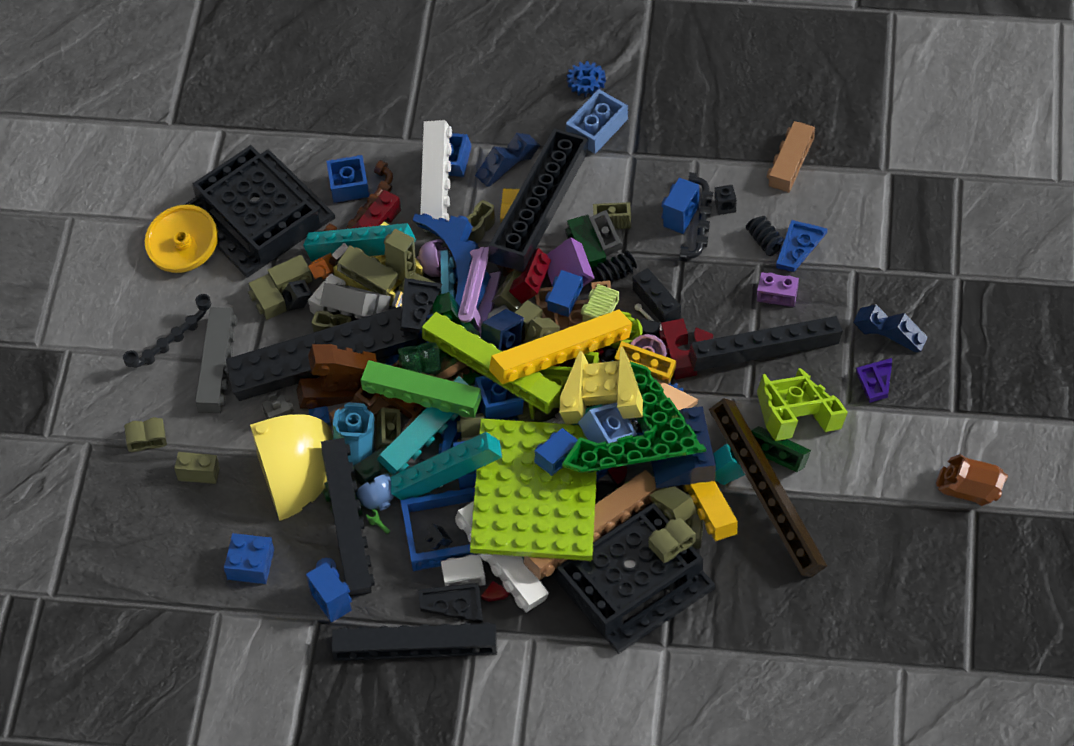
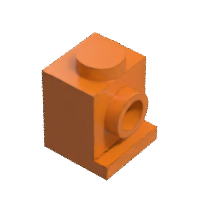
[308,253,336,279]

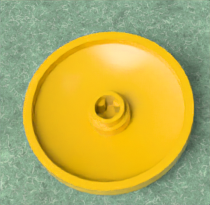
[145,205,218,273]

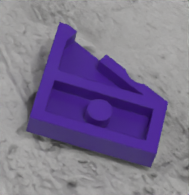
[856,358,892,403]

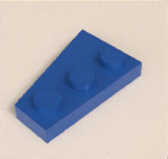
[776,220,828,272]

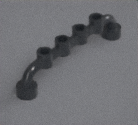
[679,172,713,262]
[123,294,211,368]

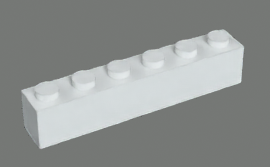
[421,120,452,232]
[455,501,548,613]

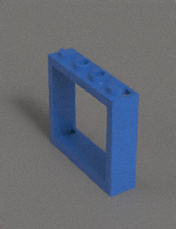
[401,487,482,571]

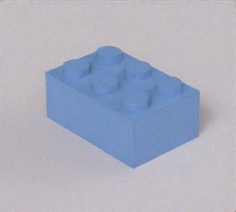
[566,89,628,154]

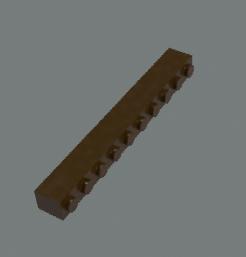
[709,398,827,577]

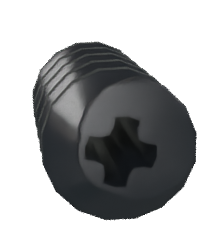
[746,216,784,256]
[595,251,637,284]

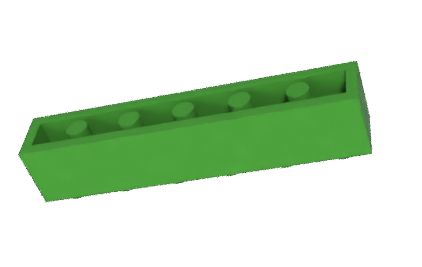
[361,360,481,418]

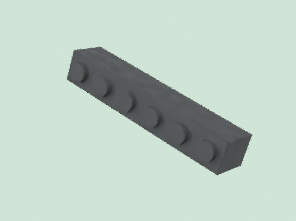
[195,307,237,413]

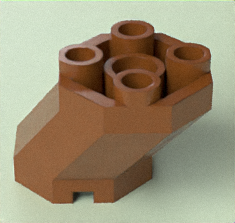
[936,454,1008,506]

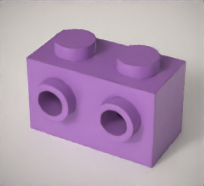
[757,272,799,307]

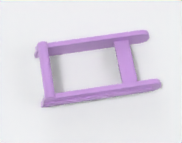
[458,247,501,337]

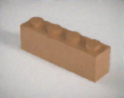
[767,121,815,193]

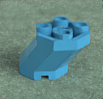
[333,402,374,474]

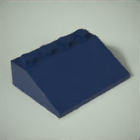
[651,406,716,489]

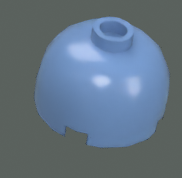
[355,474,394,511]

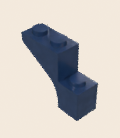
[475,133,540,187]
[853,304,928,352]

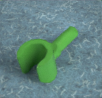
[366,509,390,534]

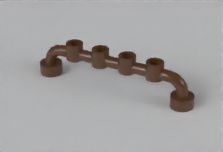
[324,160,393,231]

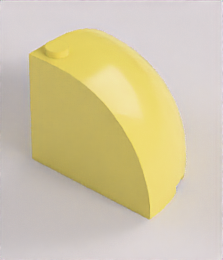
[250,414,333,521]

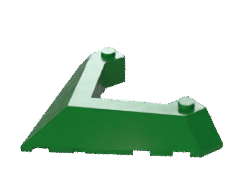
[562,361,706,473]

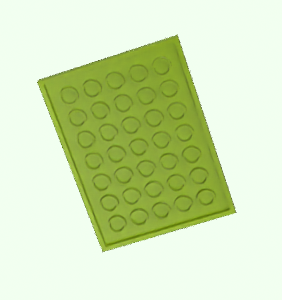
[470,418,597,561]

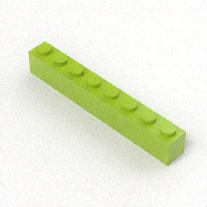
[422,312,562,414]

